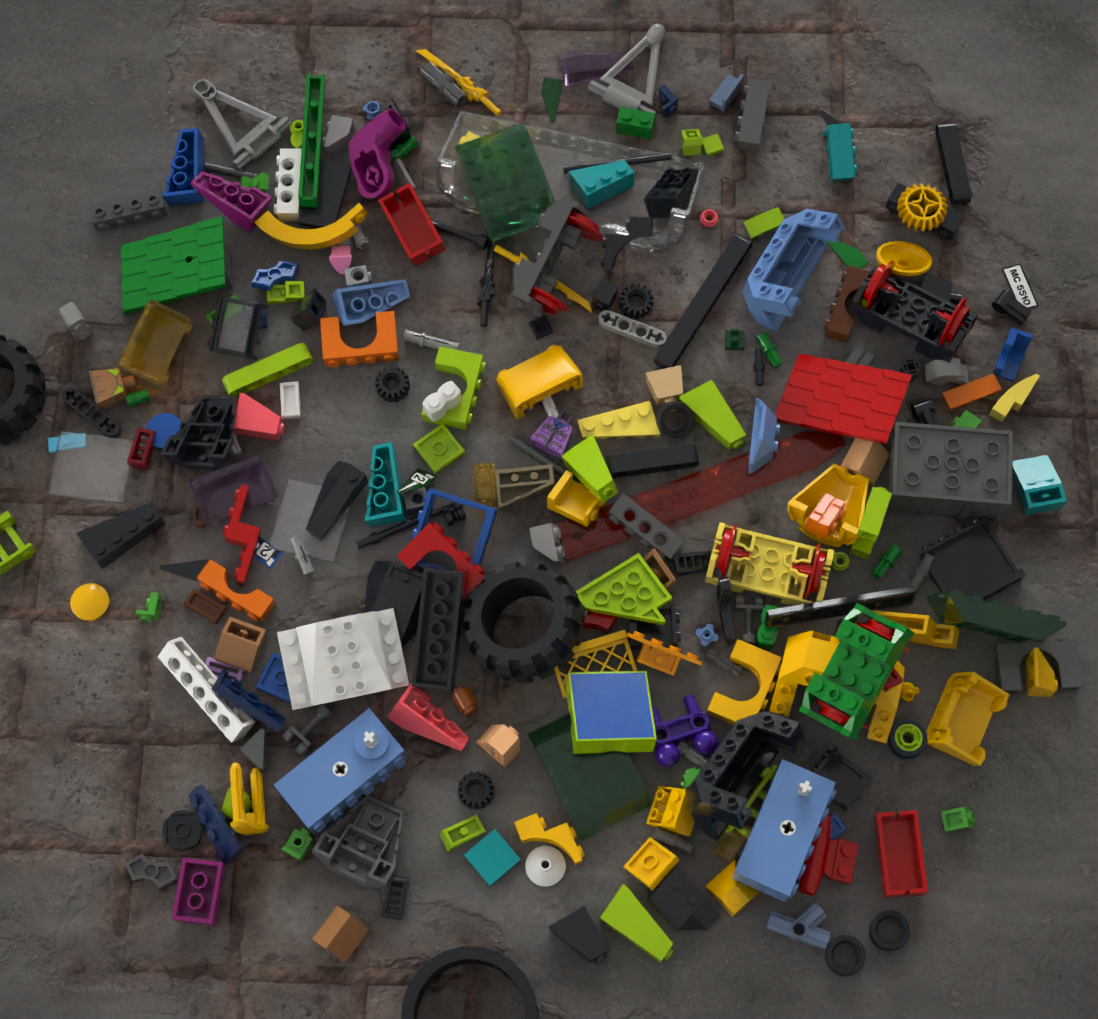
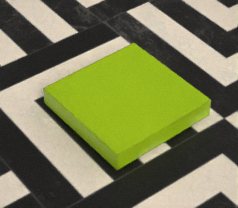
[413,423,466,475]

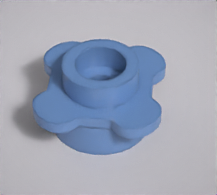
[363,101,382,120]
[695,624,718,646]

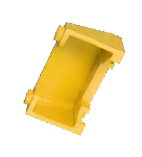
[496,345,583,420]
[926,672,1010,766]

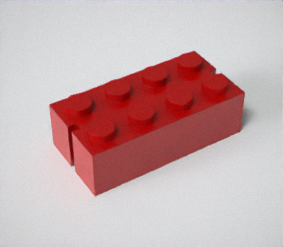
[378,183,446,267]
[873,810,928,899]

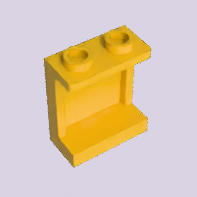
[547,470,607,527]

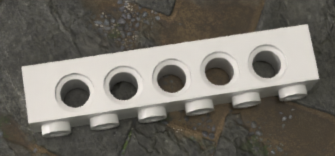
[158,637,255,743]

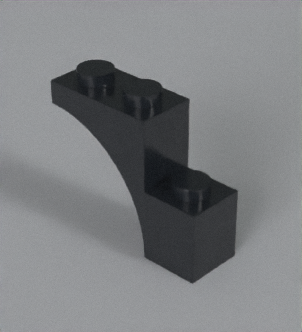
[601,216,654,271]

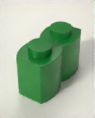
[756,605,780,651]

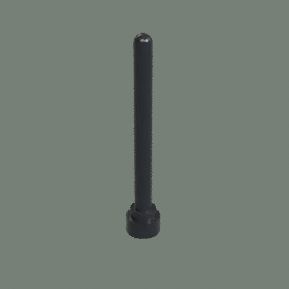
[431,220,490,250]

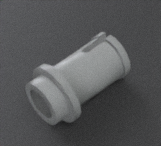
[353,225,369,249]

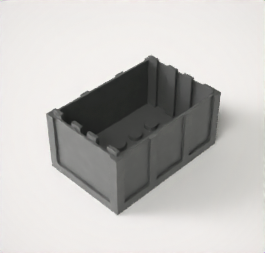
[886,422,1013,522]

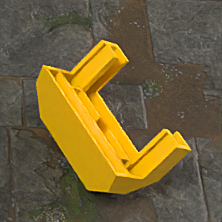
[769,631,905,743]

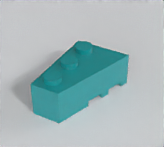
[823,123,857,182]
[568,160,634,209]

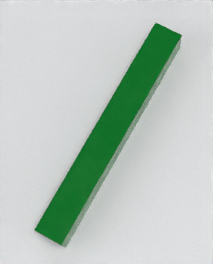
[298,73,326,208]

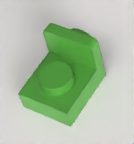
[241,172,269,192]
[136,592,163,622]
[941,807,975,832]

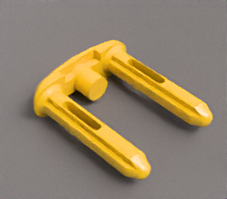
[230,762,269,835]

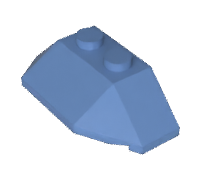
[748,398,780,474]

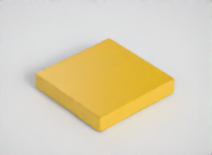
[623,837,679,890]

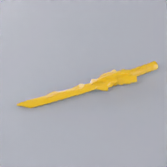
[416,49,502,117]
[494,245,592,313]

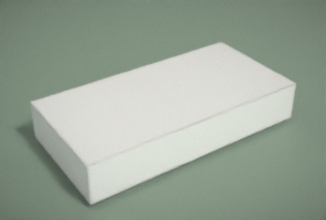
[280,381,301,420]

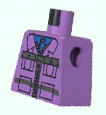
[531,412,573,461]

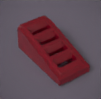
[127,428,156,470]

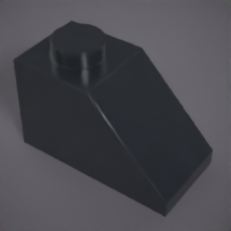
[291,288,327,331]

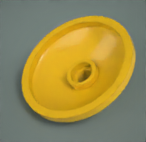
[876,241,932,277]

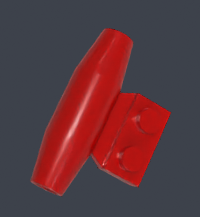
[799,814,859,896]

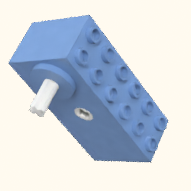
[274,708,408,835]

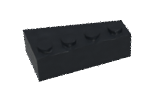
[76,503,165,569]

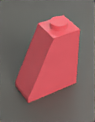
[234,393,285,441]

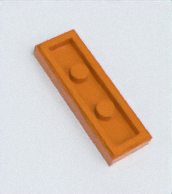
[941,373,1002,411]

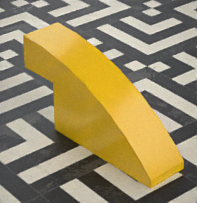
[871,610,960,649]

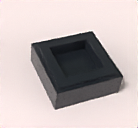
[529,315,553,340]

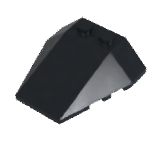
[161,395,237,470]

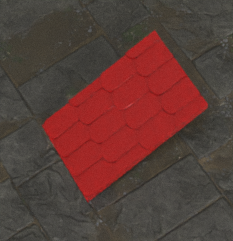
[775,354,912,444]

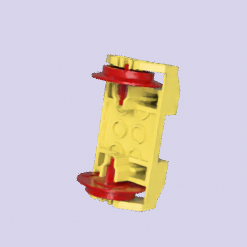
[705,522,834,606]

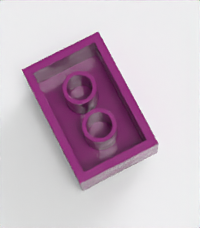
[172,858,227,927]

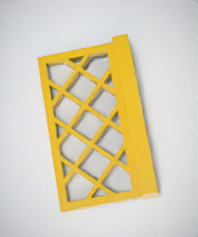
[554,630,637,699]

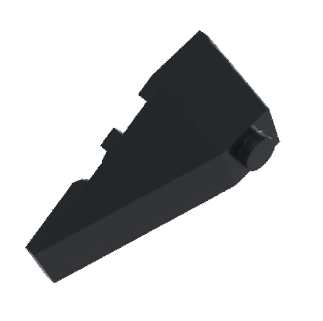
[306,461,368,540]

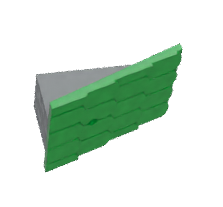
[121,217,233,315]

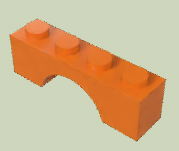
[197,559,276,623]

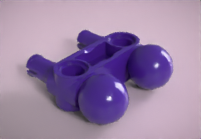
[652,695,718,767]

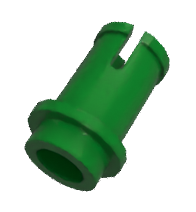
[125,389,150,407]

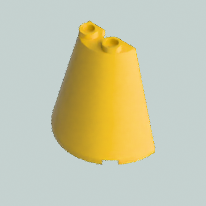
[787,463,869,547]

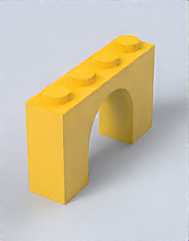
[706,639,782,725]

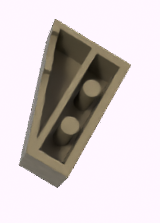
[495,464,554,512]

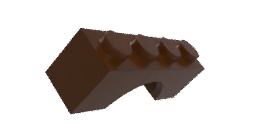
[824,265,870,343]

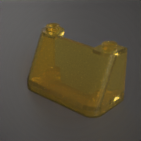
[117,299,193,387]

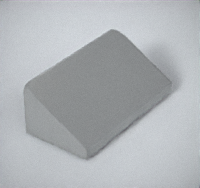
[392,158,416,192]

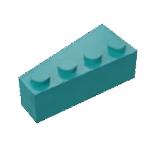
[365,442,407,528]

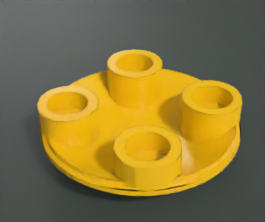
[70,583,110,622]

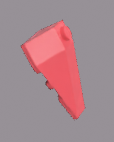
[387,682,469,751]

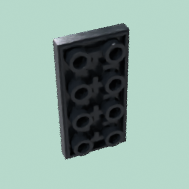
[298,159,352,228]

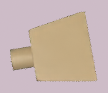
[645,365,683,412]

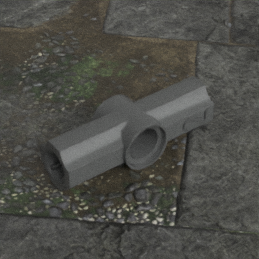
[419,62,467,107]

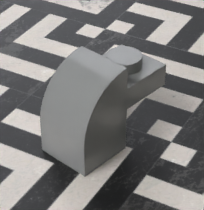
[925,358,969,386]

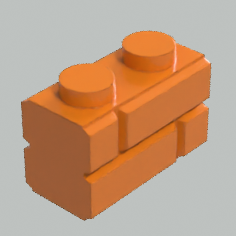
[806,493,846,539]

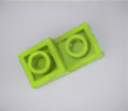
[744,207,785,239]

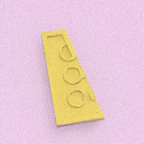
[577,401,661,440]

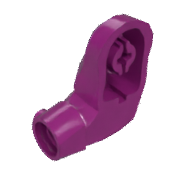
[348,108,406,199]

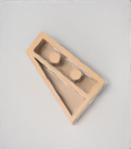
[476,724,521,768]

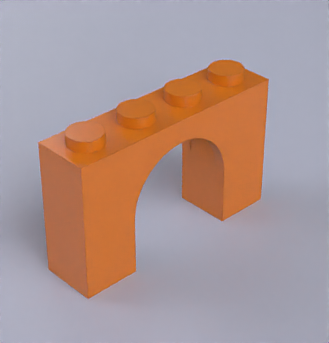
[320,311,399,368]

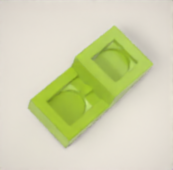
[266,281,304,304]

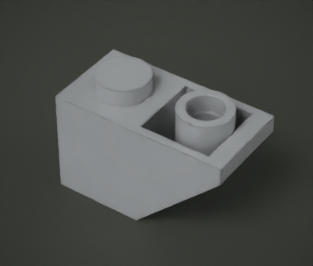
[322,115,355,156]
[529,523,565,563]

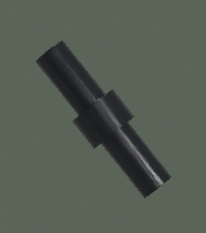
[753,348,765,386]

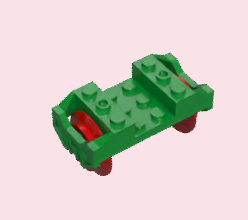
[799,603,914,741]

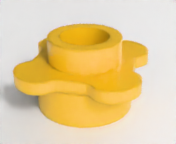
[900,682,920,702]

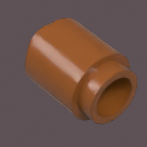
[452,686,479,717]

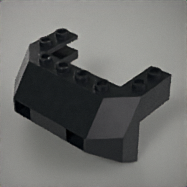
[685,711,804,842]

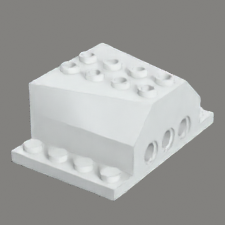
[277,608,409,710]

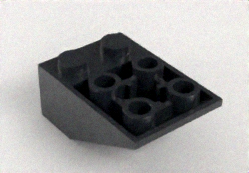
[644,168,698,218]

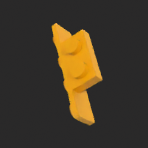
[626,631,703,676]

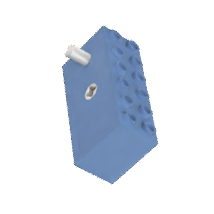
[732,759,837,902]

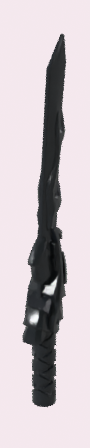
[476,221,499,327]

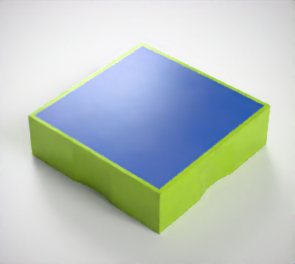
[565,671,657,754]

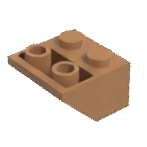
[214,617,266,673]

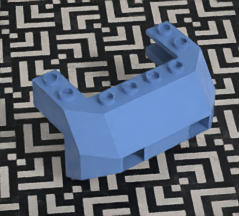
[743,209,845,332]

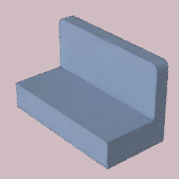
[709,74,744,112]

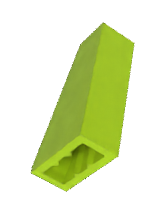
[679,380,746,450]
[561,435,618,503]
[600,884,674,963]

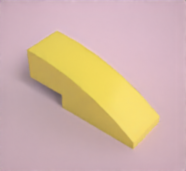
[989,374,1040,423]

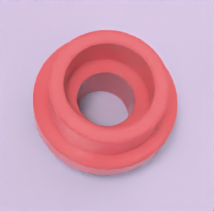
[700,209,718,227]

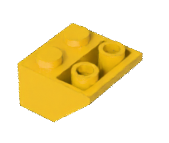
[646,786,695,836]

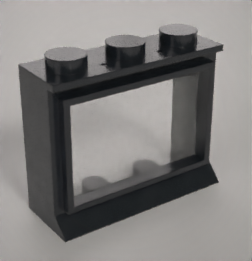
[208,296,268,361]

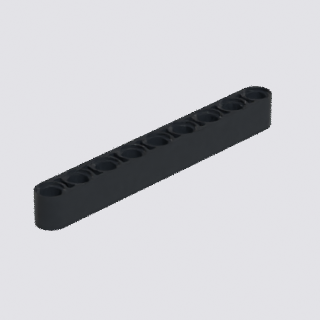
[654,233,753,369]

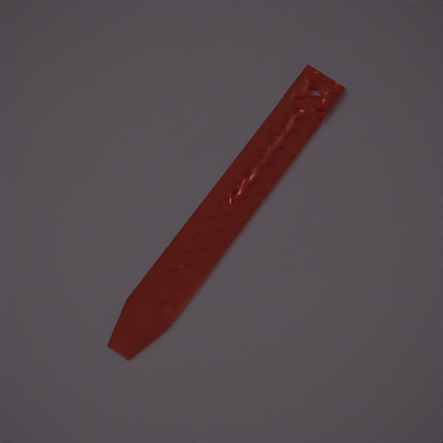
[555,430,846,562]

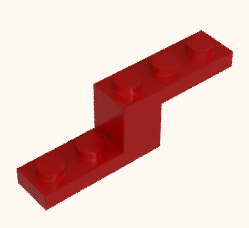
[223,484,261,586]

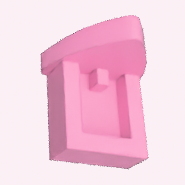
[329,245,352,275]

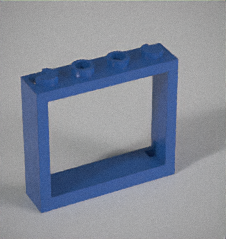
[411,488,498,569]

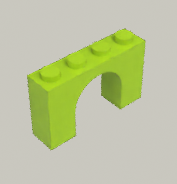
[421,346,486,430]
[849,487,892,560]

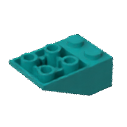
[1012,455,1067,516]

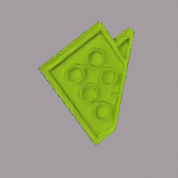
[576,553,672,625]

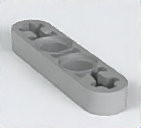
[598,310,667,349]

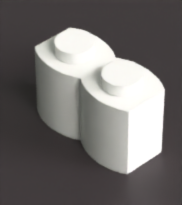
[423,381,462,422]

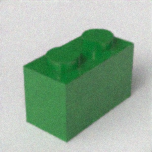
[616,107,655,140]

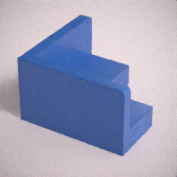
[992,327,1033,382]

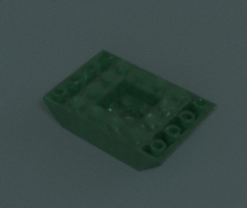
[927,590,1067,642]

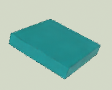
[464,829,521,887]

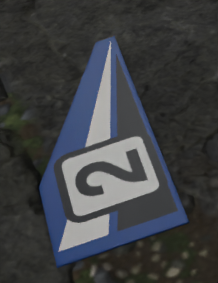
[254,536,283,569]

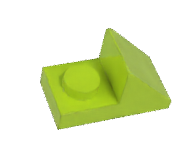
[681,129,703,156]

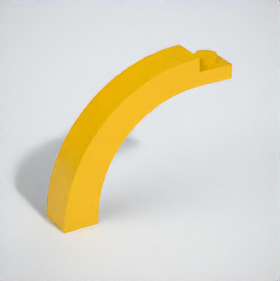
[254,203,368,250]

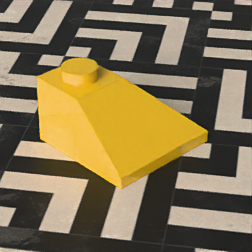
[1026,647,1058,697]
[705,859,761,917]

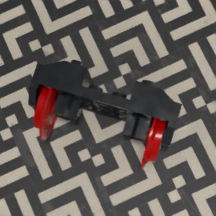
[849,261,978,363]

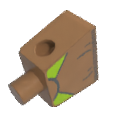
[89,368,136,410]

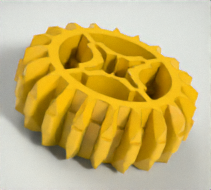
[897,183,948,232]

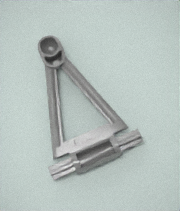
[588,23,666,113]
[193,79,292,169]

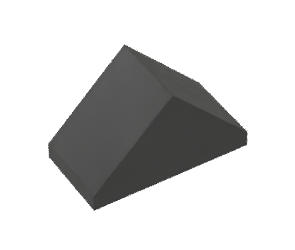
[240,729,267,773]

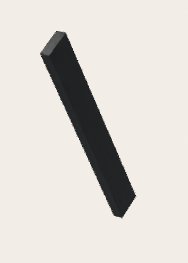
[764,586,916,628]

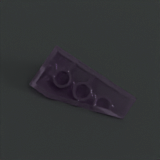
[557,50,634,86]

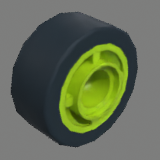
[888,719,928,759]

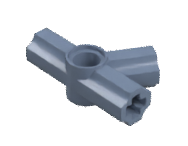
[766,903,831,950]

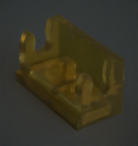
[472,463,498,505]
[712,824,752,864]

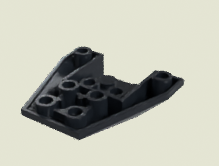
[364,560,423,647]

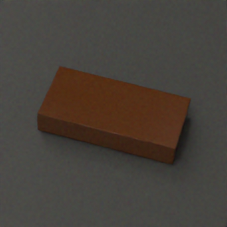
[184,588,227,625]

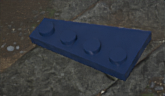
[212,668,286,732]
[188,785,247,865]

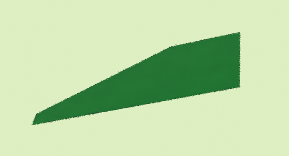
[826,241,869,268]

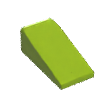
[439,814,486,852]

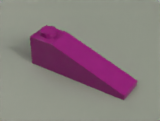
[191,171,272,233]

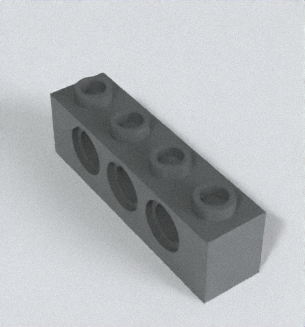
[607,493,684,561]

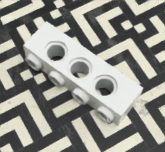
[274,148,302,222]

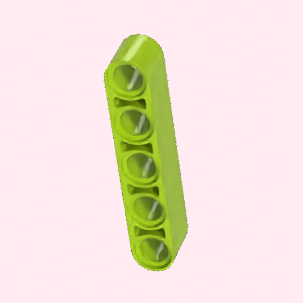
[222,343,313,397]

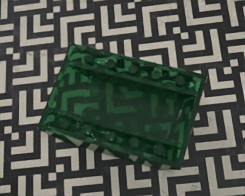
[454,123,555,242]
[527,713,652,841]

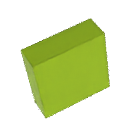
[702,134,724,157]

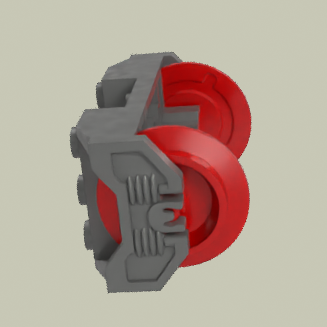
[512,195,603,317]

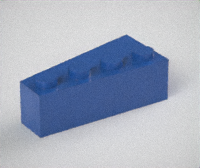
[162,128,204,206]

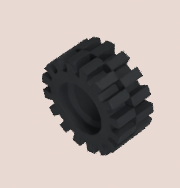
[619,283,653,319]
[375,366,410,403]
[458,771,494,810]

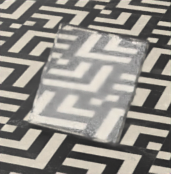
[48,432,133,504]
[269,478,351,563]

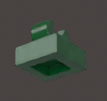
[725,329,744,350]

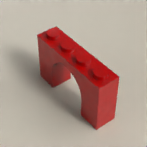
[397,522,486,600]

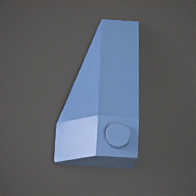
[331,279,410,326]

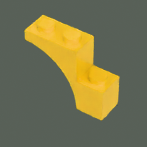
[514,813,585,866]

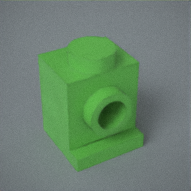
[282,828,314,862]

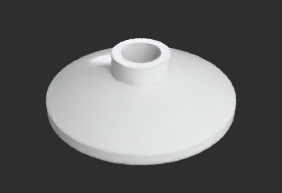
[525,846,566,887]

